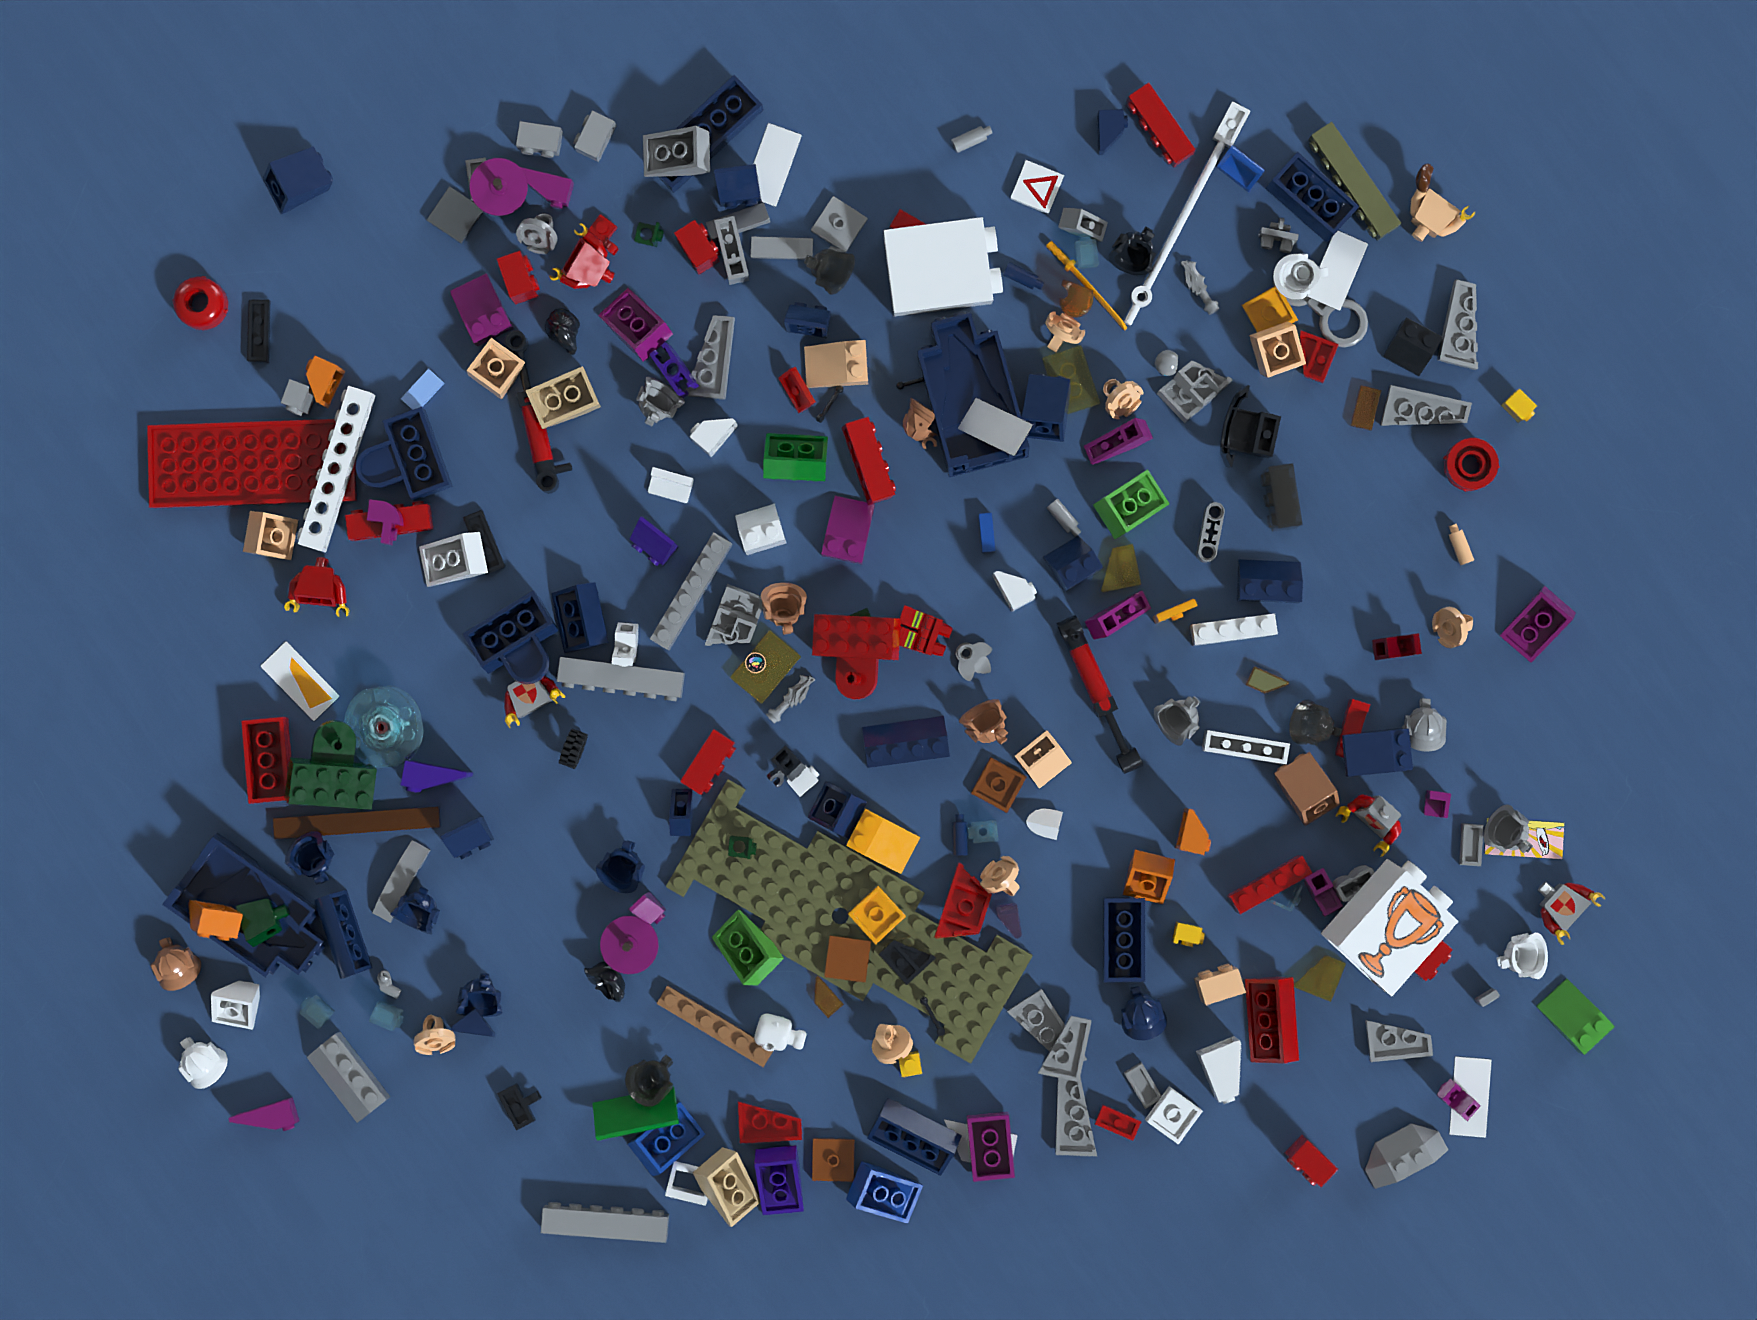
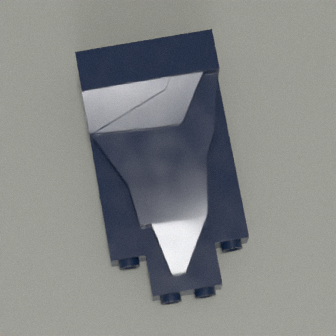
[917,312,1030,478]
[162,833,325,977]

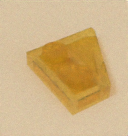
[1101,544,1141,593]
[1294,955,1346,1002]

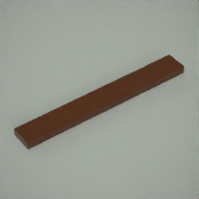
[273,807,441,839]

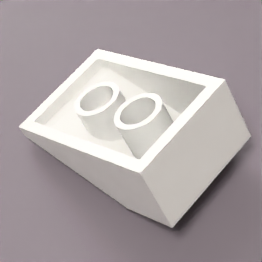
[419,532,488,587]

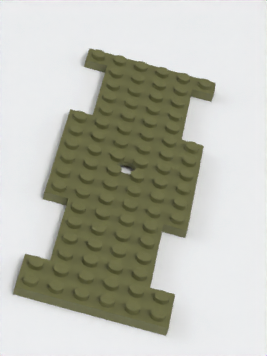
[666,779,1033,1064]

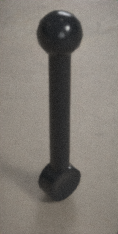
[896,377,924,390]
[816,385,844,423]
[920,997,945,1036]

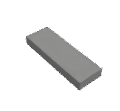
[751,237,813,260]

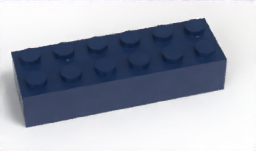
[658,75,763,193]

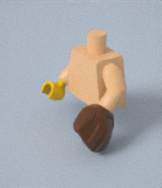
[1410,163,1475,242]

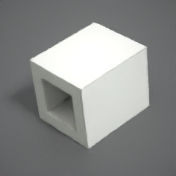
[787,765,819,797]

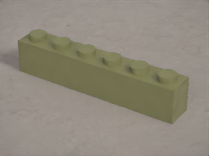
[1308,122,1401,241]

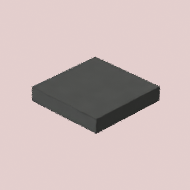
[427,186,484,244]

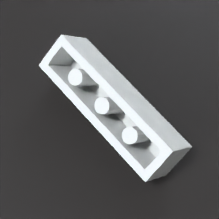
[1190,614,1278,646]
[1202,730,1290,764]

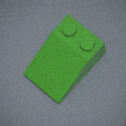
[1093,469,1170,539]
[712,910,784,985]
[1536,978,1615,1055]

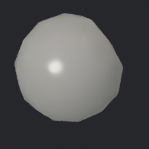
[1155,350,1178,376]

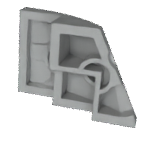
[1157,361,1232,423]
[705,584,763,646]

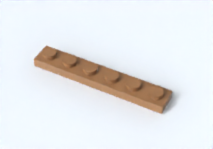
[657,985,773,1067]

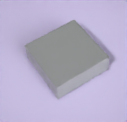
[1475,988,1500,1007]

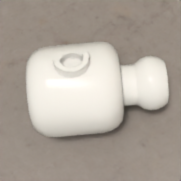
[754,1013,807,1051]

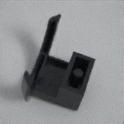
[1220,385,1281,468]

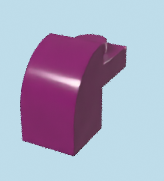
[367,499,404,545]
[1304,868,1343,917]
[1437,1079,1481,1122]

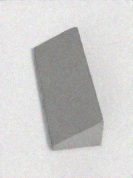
[706,202,770,242]

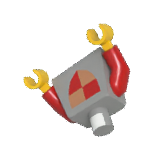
[504,676,565,728]
[1336,794,1402,857]
[1538,881,1605,945]

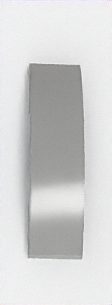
[372,840,430,923]

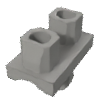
[1258,218,1299,254]

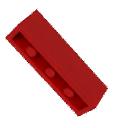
[1127,82,1196,168]
[841,417,896,505]
[345,501,434,541]
[1227,855,1313,914]

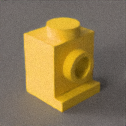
[1171,922,1205,947]

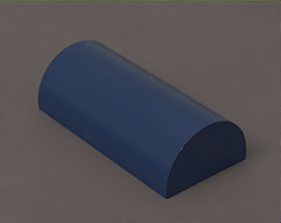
[314,890,373,979]
[1103,897,1145,982]

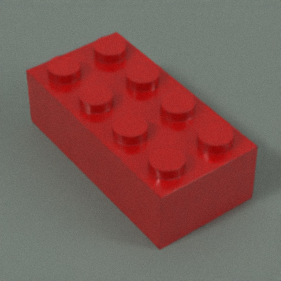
[241,717,292,804]

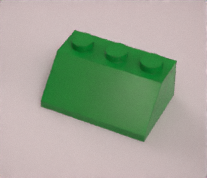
[763,433,828,481]

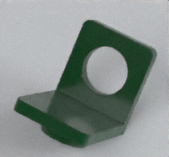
[634,222,664,247]
[728,836,757,859]

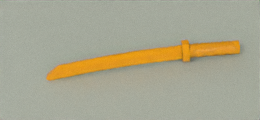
[1046,241,1127,330]

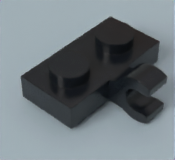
[767,745,806,788]
[497,1083,542,1131]

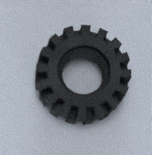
[559,729,588,769]

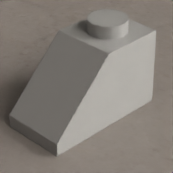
[1058,208,1108,242]

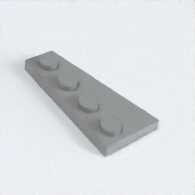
[685,315,735,400]

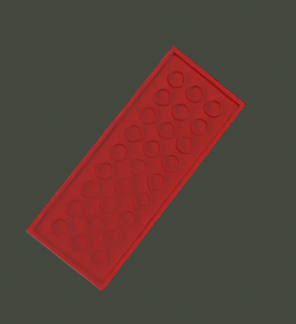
[147,419,357,508]

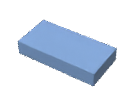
[401,369,444,410]

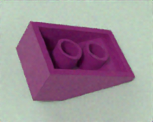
[450,273,514,347]
[598,288,673,362]
[821,496,875,565]
[1500,586,1576,663]

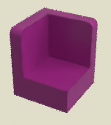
[1423,790,1451,818]

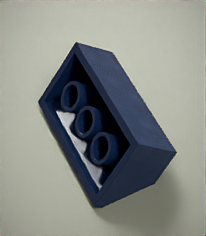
[1265,152,1359,243]
[862,716,950,768]
[867,1098,962,1176]

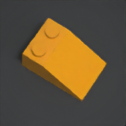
[846,808,920,874]

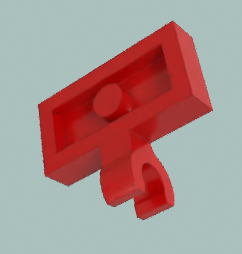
[582,214,619,255]

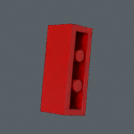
[680,729,736,795]

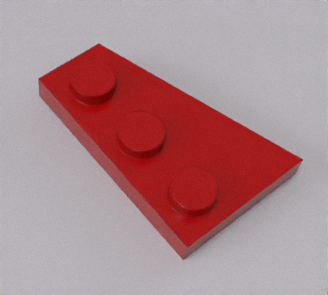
[738,1102,802,1143]

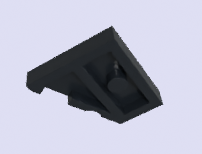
[878,940,936,985]

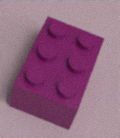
[967,1112,1015,1182]

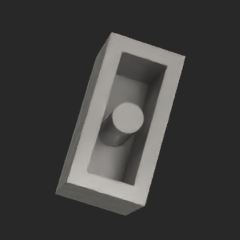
[573,110,616,162]
[516,121,563,158]
[281,379,315,416]

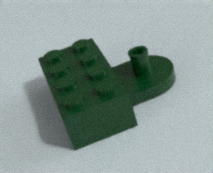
[284,720,377,810]

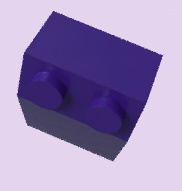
[630,516,678,566]
[400,761,473,793]
[754,1145,804,1215]

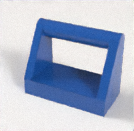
[1217,145,1265,192]

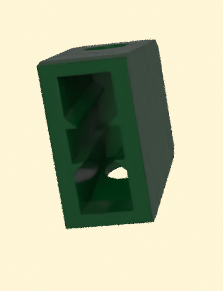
[236,899,290,947]

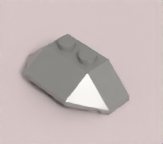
[1365,1123,1448,1189]

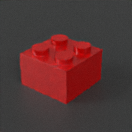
[674,220,720,275]
[497,251,540,305]
[1285,1135,1338,1187]

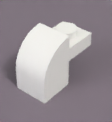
[612,622,638,667]

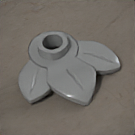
[956,642,992,681]

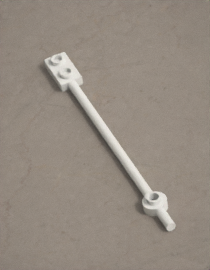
[1124,101,1250,326]

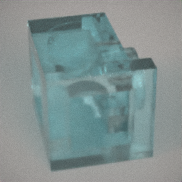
[968,820,999,843]

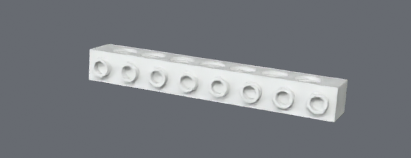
[297,386,375,553]

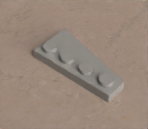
[1437,280,1478,370]
[1381,385,1472,426]
[1007,989,1087,1062]
[1055,1078,1097,1156]

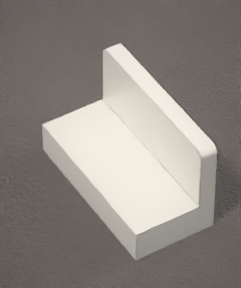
[648,467,694,503]

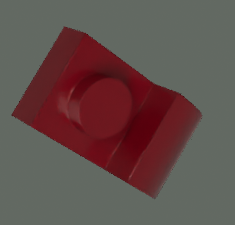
[1372,633,1422,660]

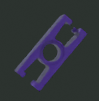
[649,342,699,398]

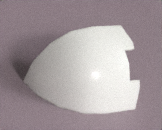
[1026,809,1063,840]

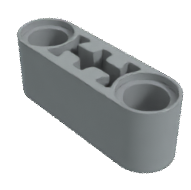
[1196,502,1225,563]

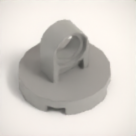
[516,213,558,254]

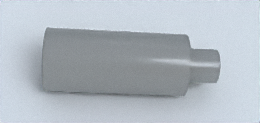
[951,126,992,153]
[1047,499,1081,537]

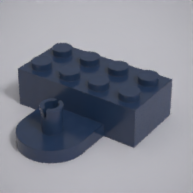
[356,407,453,501]
[463,590,559,684]

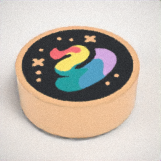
[745,652,766,673]

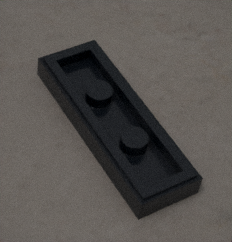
[247,300,271,362]
[463,510,506,575]

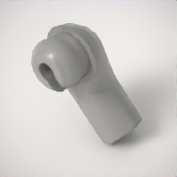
[377,970,402,999]

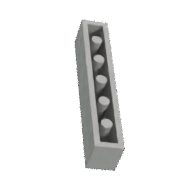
[650,532,733,651]
[557,657,685,701]
[541,1202,669,1243]

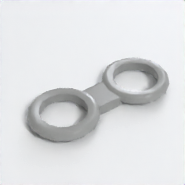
[1273,279,1368,347]

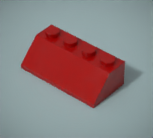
[1245,977,1299,1063]

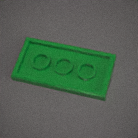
[593,1086,679,1141]

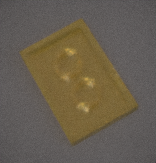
[1042,345,1100,415]
[730,630,801,704]

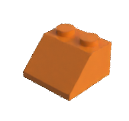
[306,355,345,408]
[1176,808,1211,855]
[1123,850,1175,904]
[189,900,243,941]

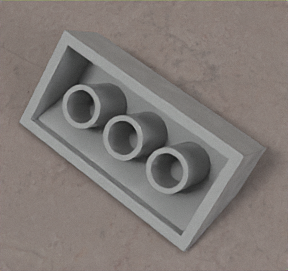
[307,1032,390,1123]

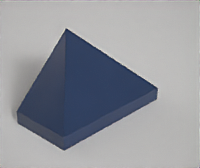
[451,1009,495,1037]

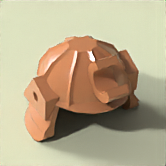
[903,398,938,449]
[761,583,807,635]
[959,699,1008,744]
[151,937,201,991]

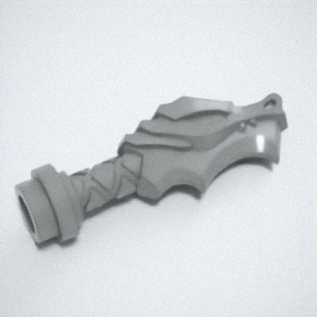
[1181,260,1219,315]
[766,675,815,724]

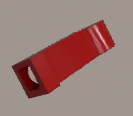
[1335,699,1371,758]

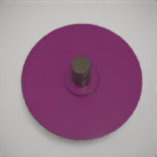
[470,158,528,216]
[600,916,659,974]

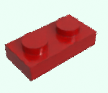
[778,367,816,413]
[1094,1104,1141,1141]

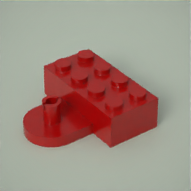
[812,614,901,700]

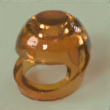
[1059,280,1093,318]

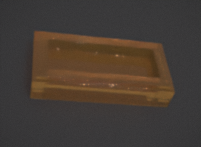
[1351,385,1381,431]

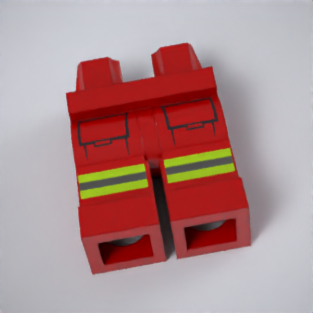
[899,605,953,656]

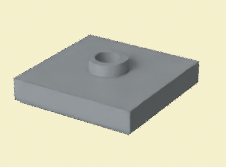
[811,196,868,253]

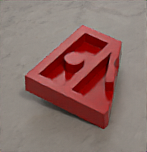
[1300,331,1339,384]

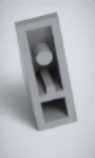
[714,216,749,285]

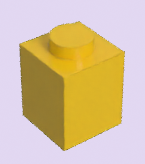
[1501,389,1537,423]
[899,1051,922,1077]

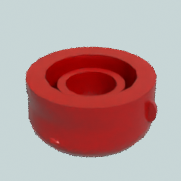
[172,276,228,330]
[1443,438,1500,492]

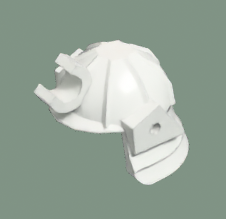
[1273,254,1328,300]
[1496,933,1548,979]
[178,1037,228,1089]

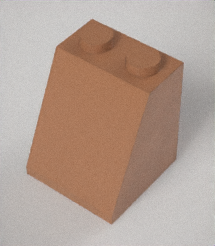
[1274,752,1340,826]

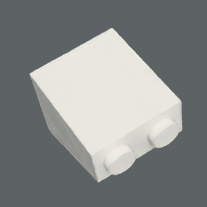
[735,504,786,555]
[1196,1036,1241,1104]

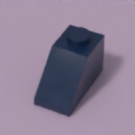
[1097,109,1128,155]
[669,789,693,836]

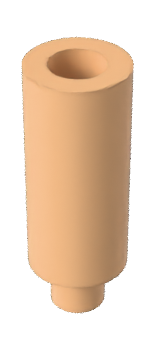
[1449,524,1474,566]

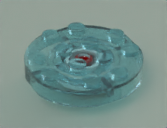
[344,685,423,769]

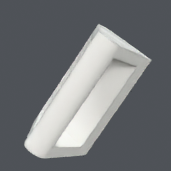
[665,1161,708,1206]

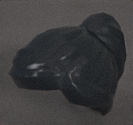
[545,308,580,355]
[584,961,625,1002]

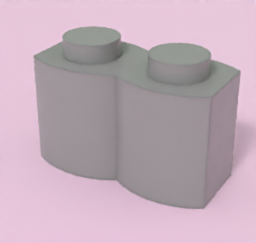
[1332,865,1375,902]

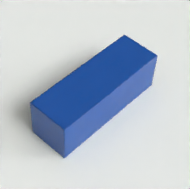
[979,513,995,553]

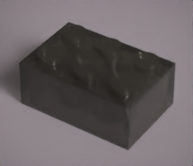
[1260,463,1303,532]

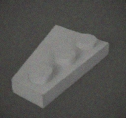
[1038,1016,1092,1082]
[1365,1020,1433,1062]

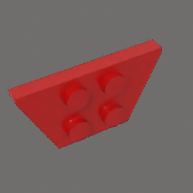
[934,863,992,939]

